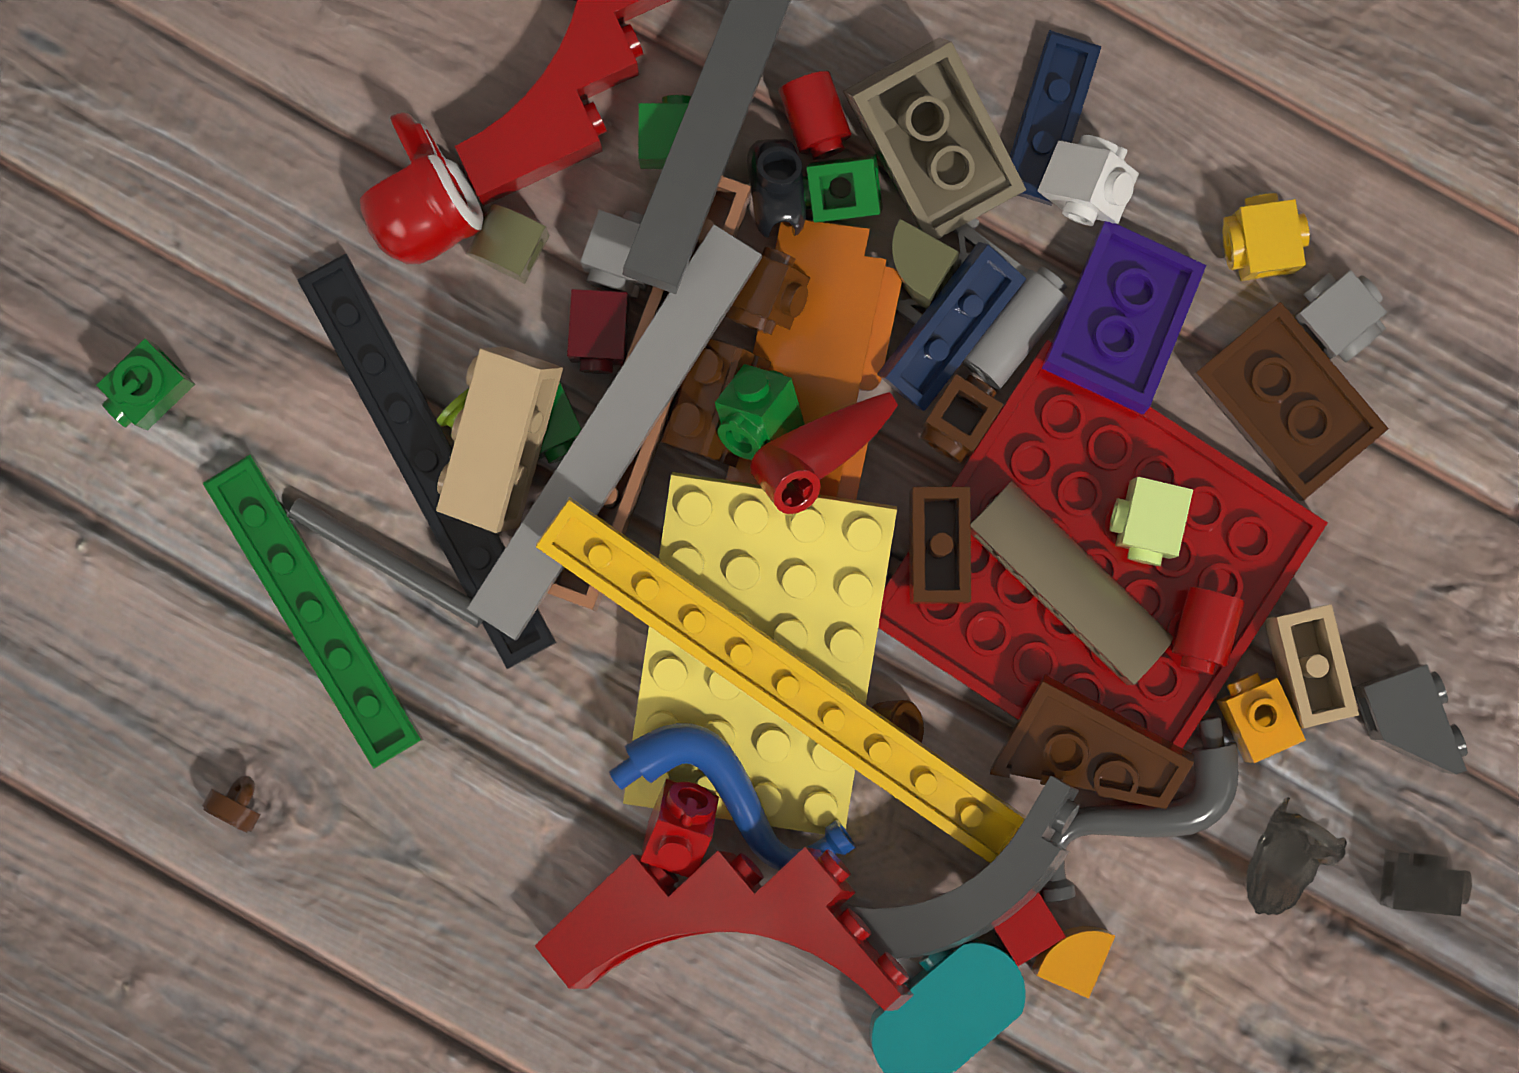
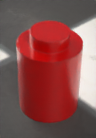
[778,71,852,160]
[1172,587,1245,675]

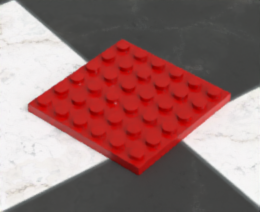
[878,340,1328,748]

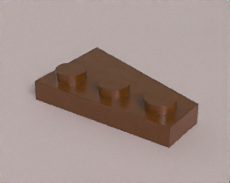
[990,674,1195,809]

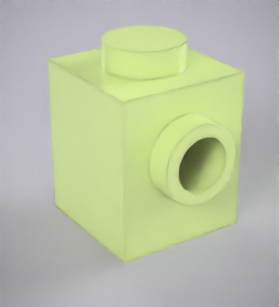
[1110,477,1193,566]

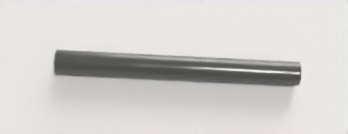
[288,498,484,628]

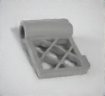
[887,218,1069,390]

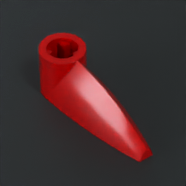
[750,392,898,514]

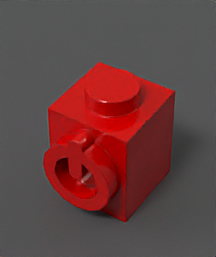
[640,778,719,878]

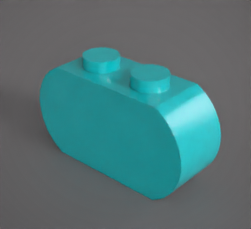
[869,938,1026,1073]

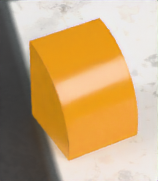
[1031,926,1115,999]

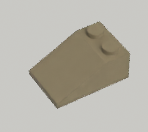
[843,37,1026,239]

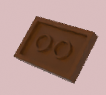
[1193,301,1389,502]

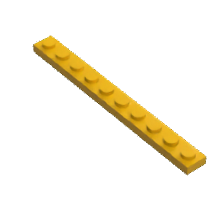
[535,497,1026,863]

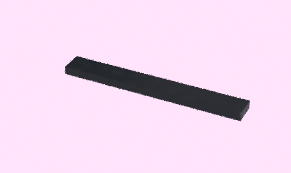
[297,254,557,669]

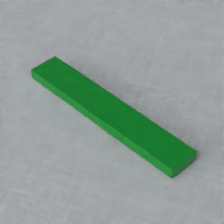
[202,454,424,769]

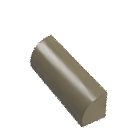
[971,481,1174,685]

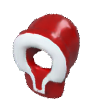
[360,112,483,264]

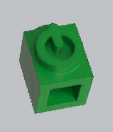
[96,338,195,431]
[715,364,805,460]

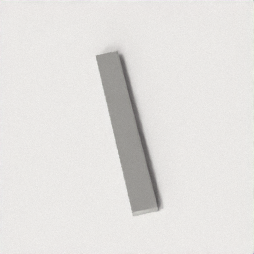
[467,225,762,640]

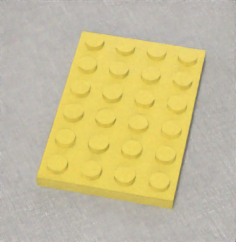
[623,472,897,835]

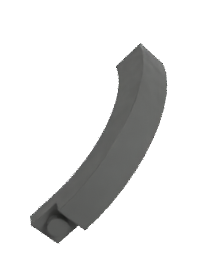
[780,776,1079,960]

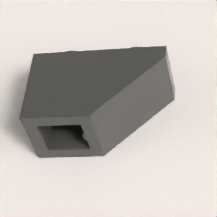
[1352,664,1468,775]

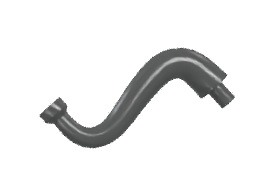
[1041,717,1239,902]

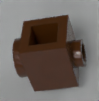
[724,247,810,335]
[920,374,1004,463]

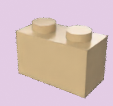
[1264,604,1359,728]

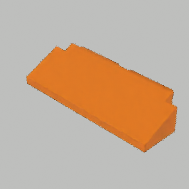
[726,220,902,500]

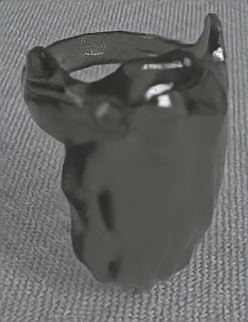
[1245,797,1347,915]

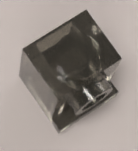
[1380,849,1472,917]

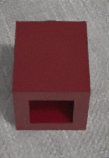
[567,289,630,374]

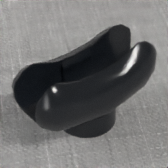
[747,139,806,238]

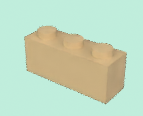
[436,347,563,533]

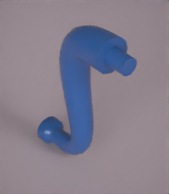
[609,723,856,871]

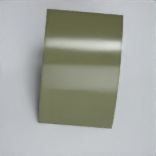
[466,204,550,284]
[892,219,960,309]

